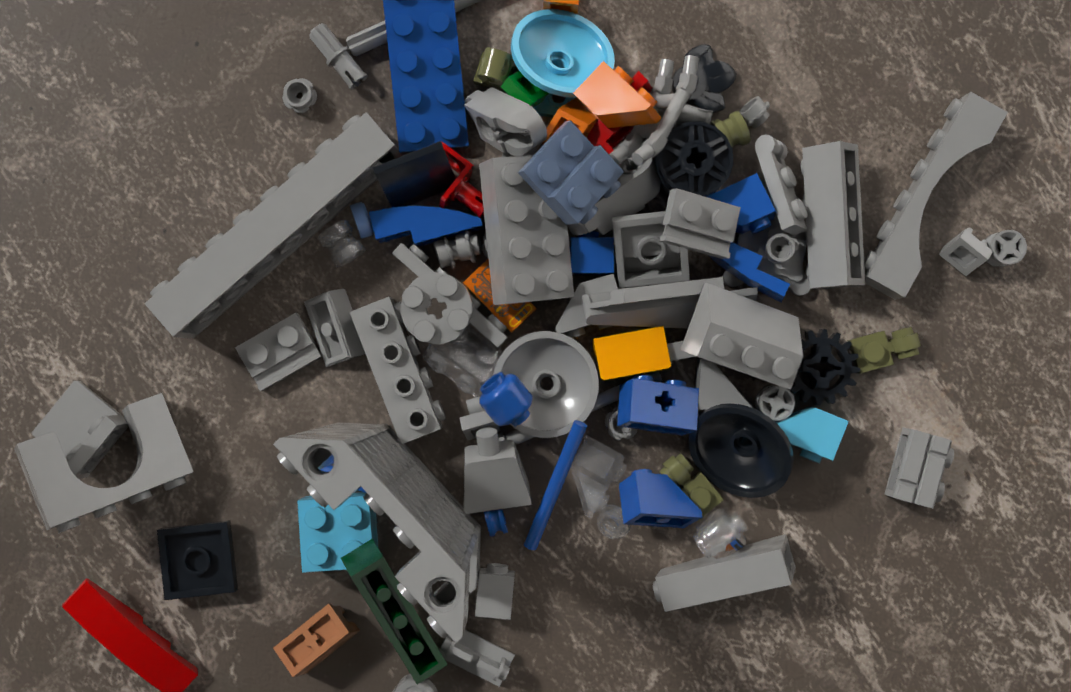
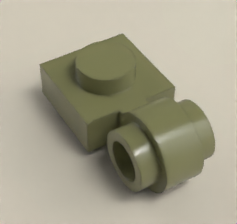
[847,327,921,374]
[659,453,724,522]

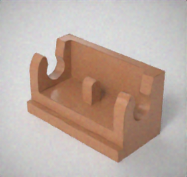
[273,603,360,677]

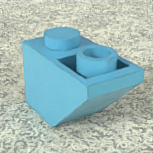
[775,407,849,463]

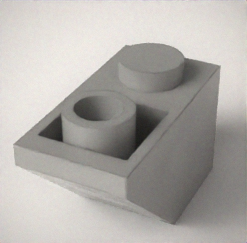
[555,274,618,338]

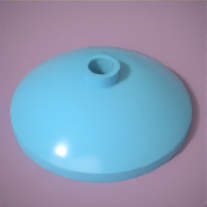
[511,9,615,97]

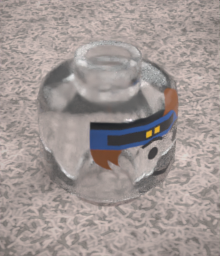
[693,508,748,559]

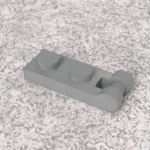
[755,134,808,235]

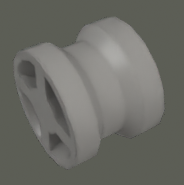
[985,230,1027,267]
[755,385,795,421]

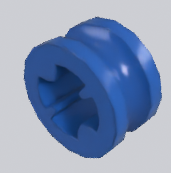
[484,509,508,537]

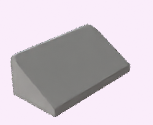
[304,289,365,367]

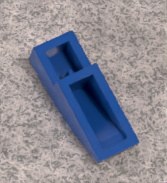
[369,206,484,247]

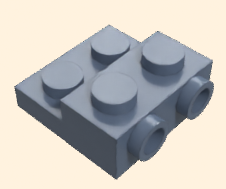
[518,120,624,225]

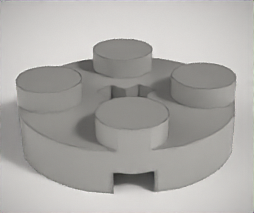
[400,272,473,344]

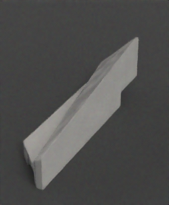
[582,277,758,329]

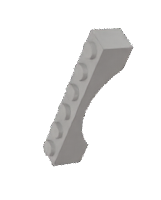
[864,92,1008,300]

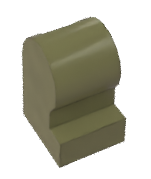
[473,47,516,94]

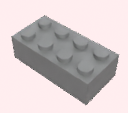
[479,156,574,305]

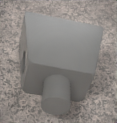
[464,427,532,514]

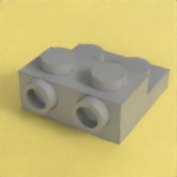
[612,211,690,288]

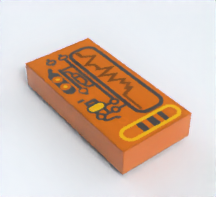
[463,259,537,333]

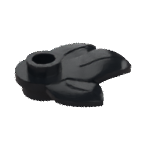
[672,44,737,113]

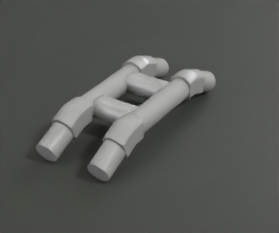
[609,55,699,165]

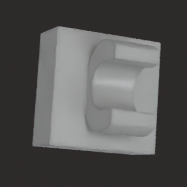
[939,228,993,276]
[459,397,501,440]

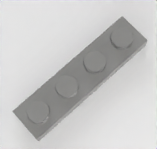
[392,243,508,348]

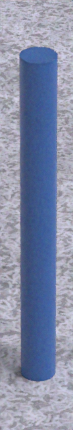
[524,420,587,550]

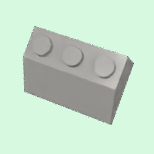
[680,282,803,390]

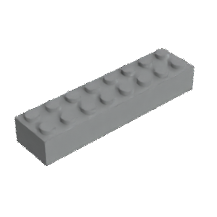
[144,112,401,339]

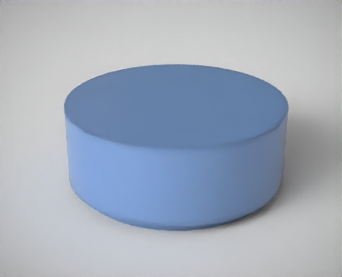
[350,202,374,239]

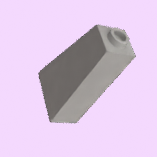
[653,534,796,612]

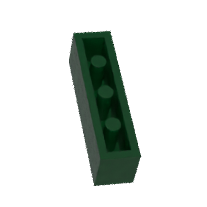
[341,539,448,684]

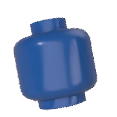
[479,372,533,427]

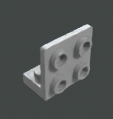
[32,381,128,479]

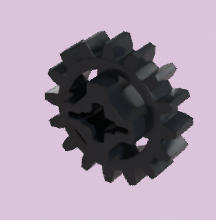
[789,329,860,405]

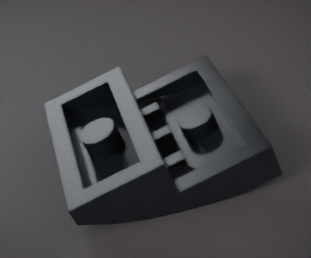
[373,141,456,207]

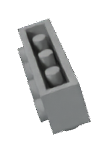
[801,141,865,289]
[349,297,446,444]

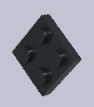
[157,520,238,600]

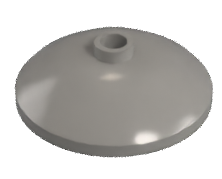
[493,331,599,438]

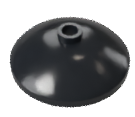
[689,403,794,498]

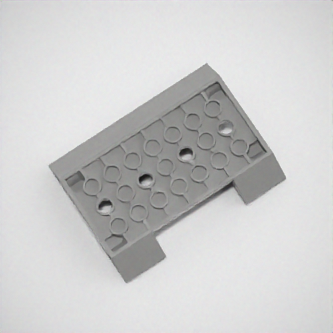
[273,422,481,643]

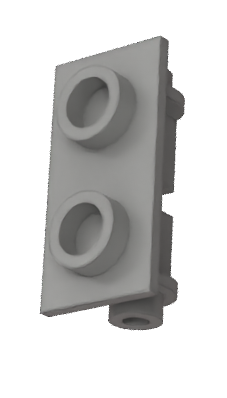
[439,630,515,687]

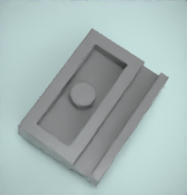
[659,188,741,259]
[235,313,322,391]

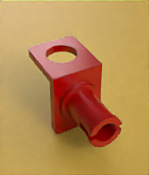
[439,142,484,218]

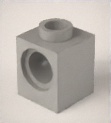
[475,563,515,620]

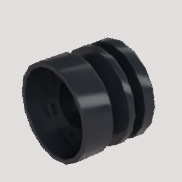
[654,121,734,198]

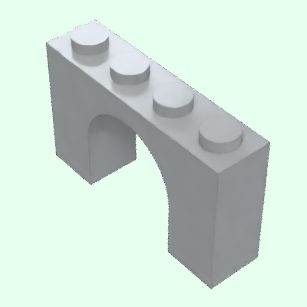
[14,393,194,533]

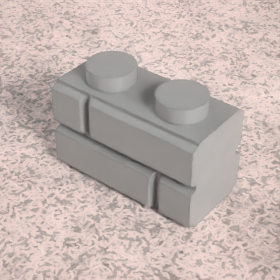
[884,427,954,509]

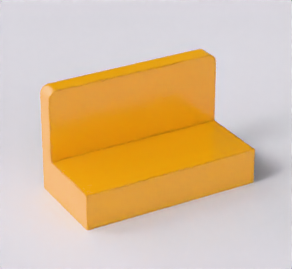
[592,326,671,381]

